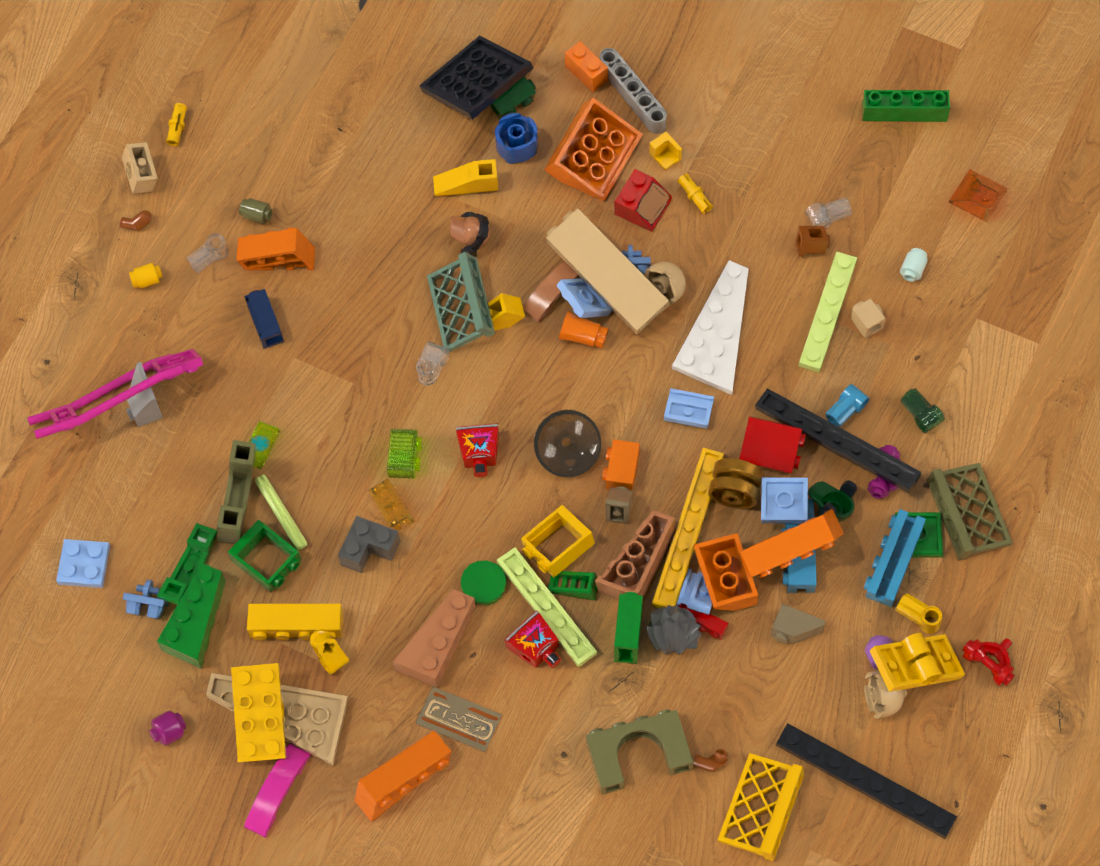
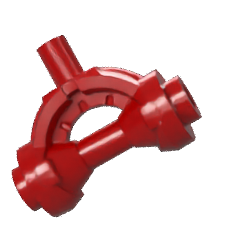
[962,638,1015,687]

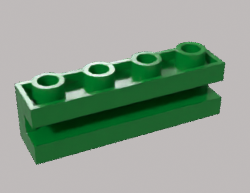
[862,90,950,122]

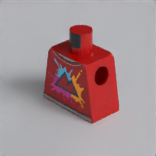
[456,423,499,478]
[505,610,562,668]

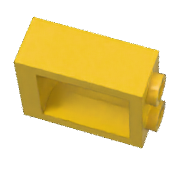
[521,505,595,578]

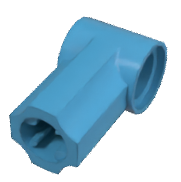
[825,384,870,427]

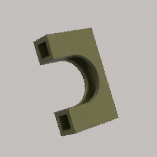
[217,440,256,544]
[586,709,693,795]

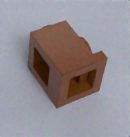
[795,226,830,256]

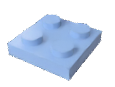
[556,278,612,318]
[761,478,808,524]
[56,539,110,588]

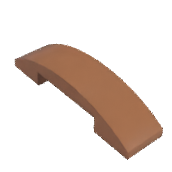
[523,261,581,323]

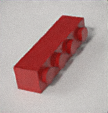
[678,603,728,640]

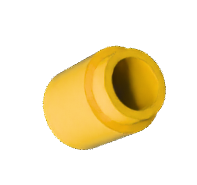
[129,262,163,289]

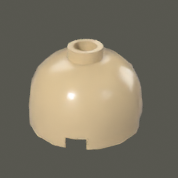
[643,261,686,306]
[864,671,907,719]

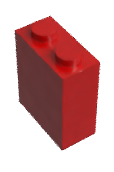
[739,416,806,473]

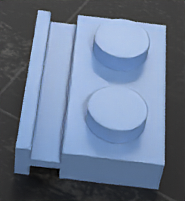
[664,388,714,429]
[677,569,712,615]

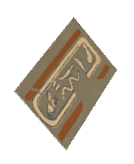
[416,687,502,752]

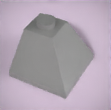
[126,362,163,427]

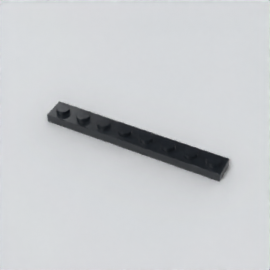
[755,388,921,493]
[776,723,957,839]

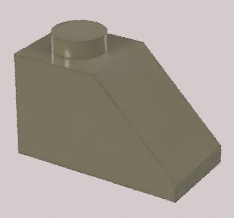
[606,487,633,524]
[771,604,826,644]

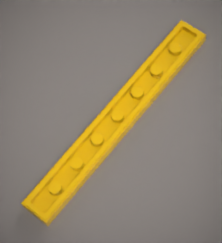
[652,448,725,608]

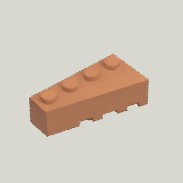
[393,589,476,688]

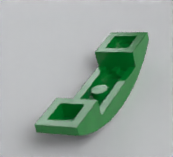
[157,523,217,605]

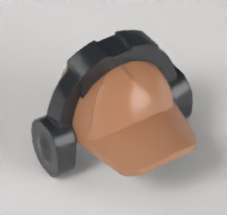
[450,212,490,257]

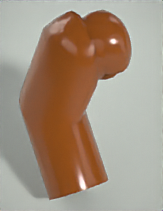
[693,749,728,772]

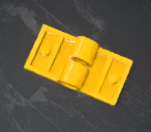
[870,633,965,692]
[231,663,286,762]

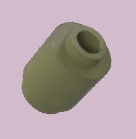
[239,198,273,224]

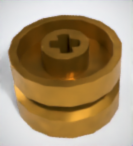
[708,458,763,509]

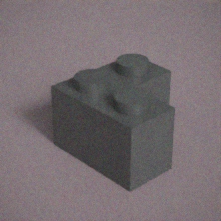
[338,516,401,573]

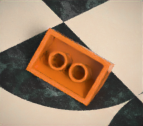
[693,533,758,611]

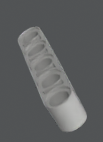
[600,48,667,134]

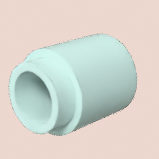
[900,248,928,282]

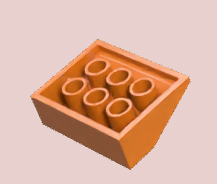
[544,97,643,201]

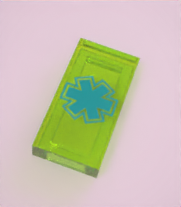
[249,421,280,469]

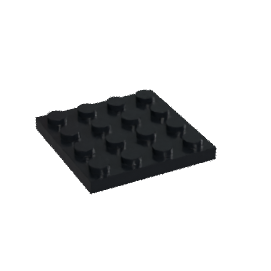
[419,35,533,120]

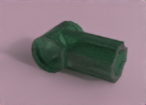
[900,388,945,433]

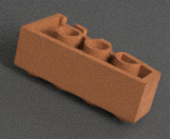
[595,510,677,601]

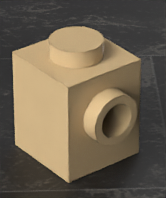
[851,299,886,339]

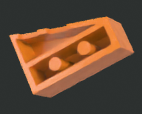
[236,227,315,270]

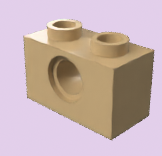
[122,142,158,194]

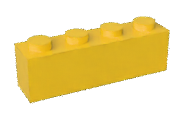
[247,604,343,641]

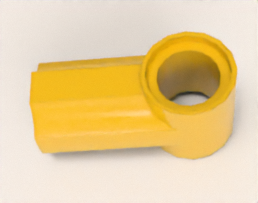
[896,593,942,634]

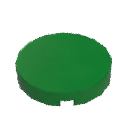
[461,560,506,606]

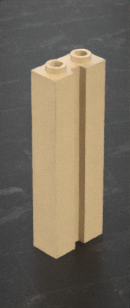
[546,209,669,335]

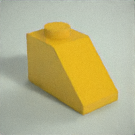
[488,293,525,330]

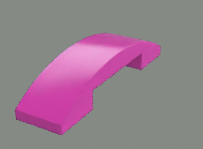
[244,744,311,837]

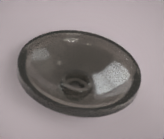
[534,410,601,477]

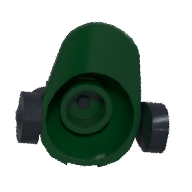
[808,480,857,522]

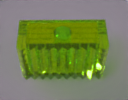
[387,429,422,479]

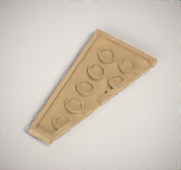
[206,673,349,765]

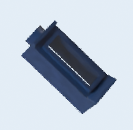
[244,289,284,349]

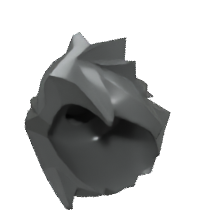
[646,605,702,655]

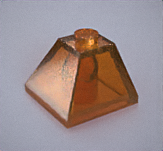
[949,169,1008,222]

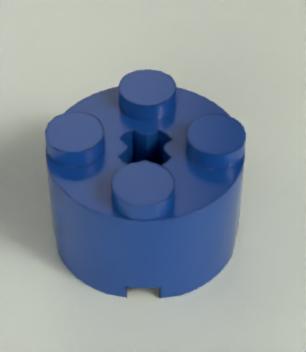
[495,113,538,164]

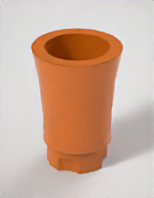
[559,310,609,348]

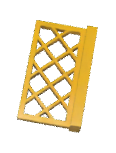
[718,753,805,862]

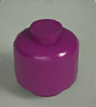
[149,711,186,746]

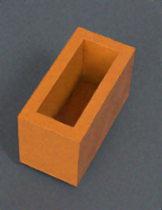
[565,41,608,93]
[602,439,640,491]

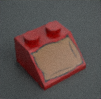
[614,169,672,232]

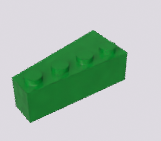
[157,562,226,669]

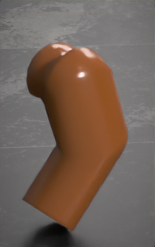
[120,210,152,231]

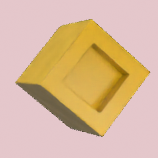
[649,132,682,170]

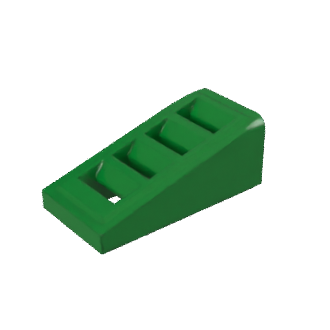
[548,571,598,600]

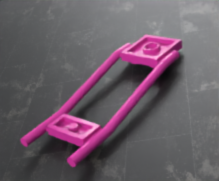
[27,348,203,439]

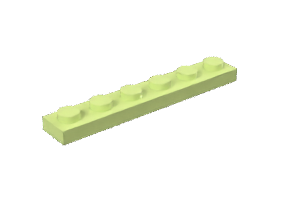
[798,252,857,373]
[497,547,597,668]

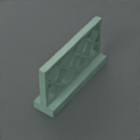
[427,252,495,353]

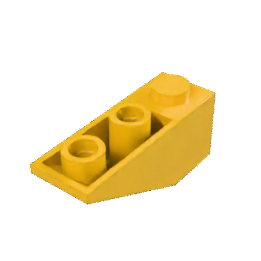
[433,159,498,196]

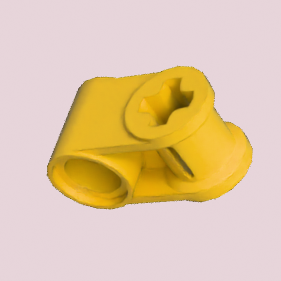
[309,629,349,675]

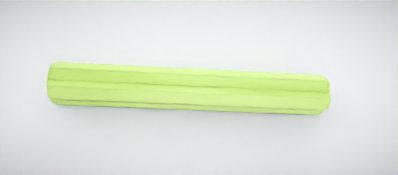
[255,475,307,551]

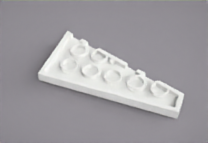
[672,260,748,395]

